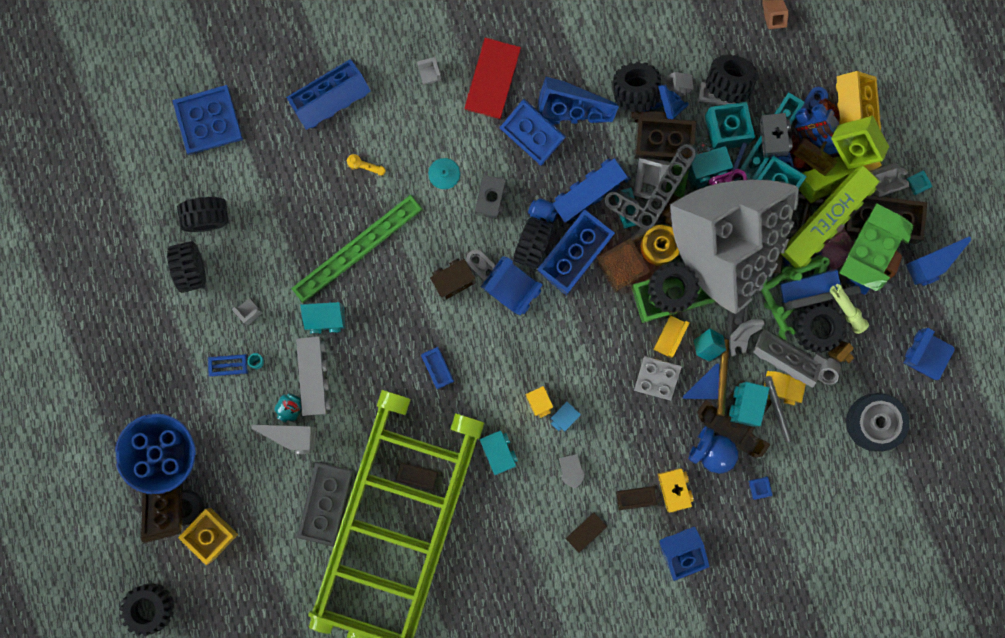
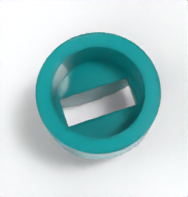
[247,353,264,369]

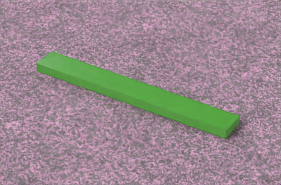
[291,194,423,304]

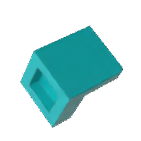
[694,329,726,361]

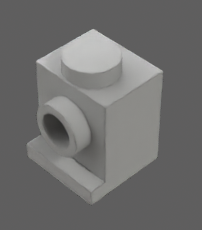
[662,72,693,97]

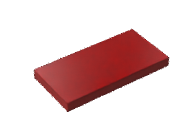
[464,38,521,120]

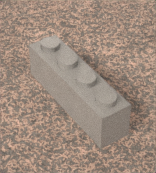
[296,337,331,416]

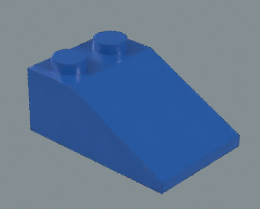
[906,236,972,286]

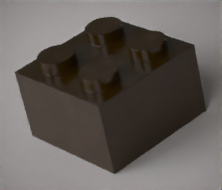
[430,258,476,302]

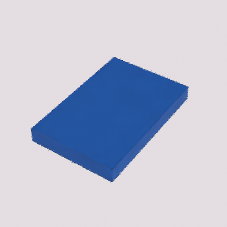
[500,99,566,166]

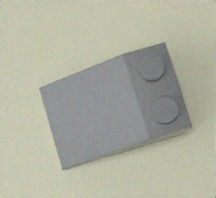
[251,425,316,454]

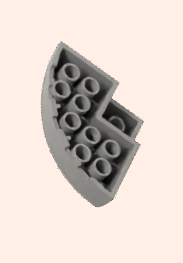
[670,180,798,314]

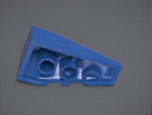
[537,77,619,124]

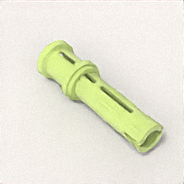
[830,284,869,334]

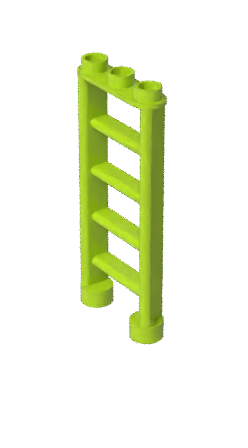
[308,390,485,638]

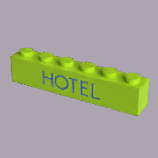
[780,166,880,268]

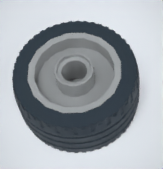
[846,393,910,452]

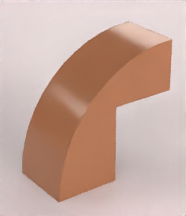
[762,0,788,29]

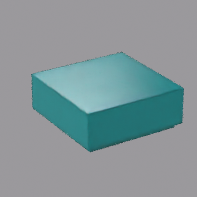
[906,170,933,196]

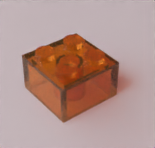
[596,238,650,293]

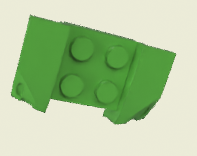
[839,204,913,291]

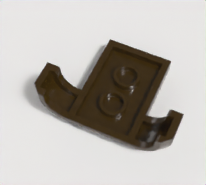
[697,379,772,458]

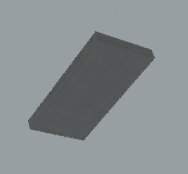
[297,462,354,547]

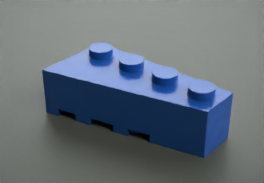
[553,158,631,223]

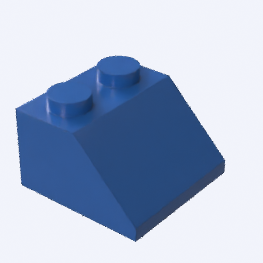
[659,527,709,581]

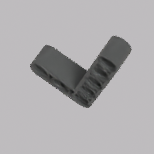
[605,143,698,229]

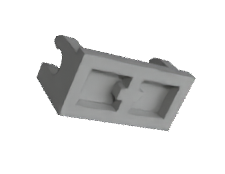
[870,163,909,197]

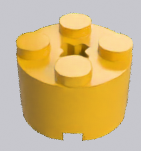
[641,225,679,266]

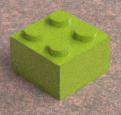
[831,116,889,169]

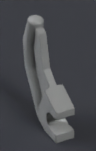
[729,319,764,356]

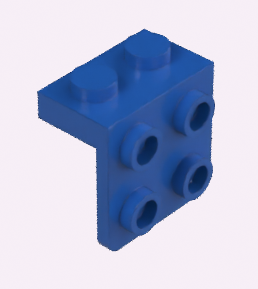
[903,328,955,380]

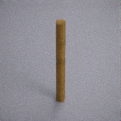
[717,339,729,416]

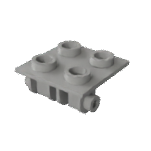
[634,356,682,401]

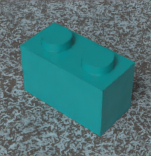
[479,430,518,475]

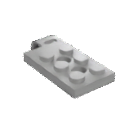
[753,329,841,388]

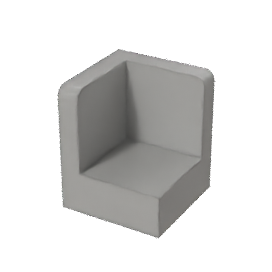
[417,57,441,85]
[232,298,262,325]

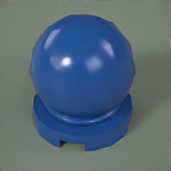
[688,426,738,474]

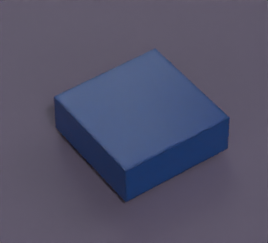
[748,476,773,500]

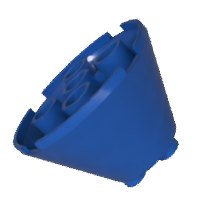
[115,414,195,494]

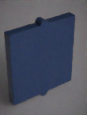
[732,143,747,171]

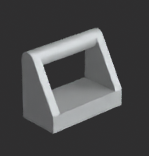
[633,157,670,202]

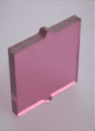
[820,229,854,270]

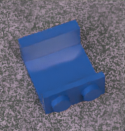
[480,256,543,315]

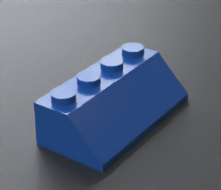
[286,59,371,130]
[537,209,615,296]

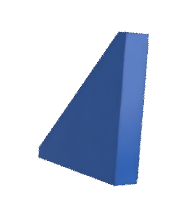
[658,85,689,119]
[683,364,719,399]

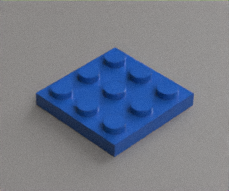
[172,85,243,155]

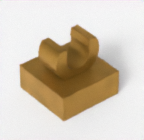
[827,341,854,364]

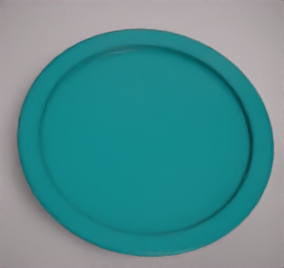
[428,158,460,189]

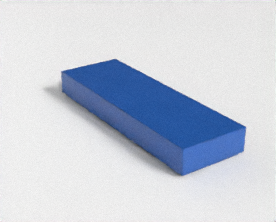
[779,269,840,303]

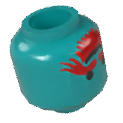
[274,393,302,423]

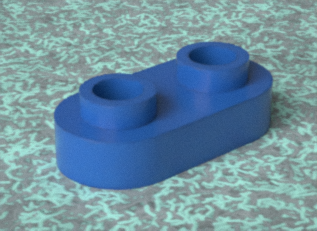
[801,87,828,114]

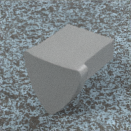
[559,454,585,488]

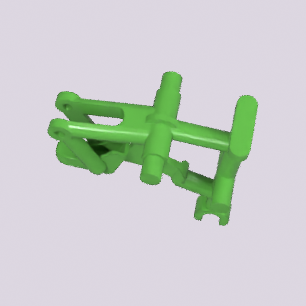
[761,255,830,340]

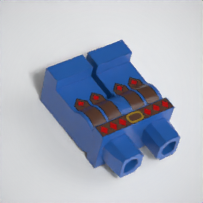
[795,104,839,155]

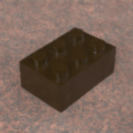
[634,117,696,162]

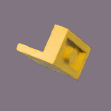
[653,315,690,358]

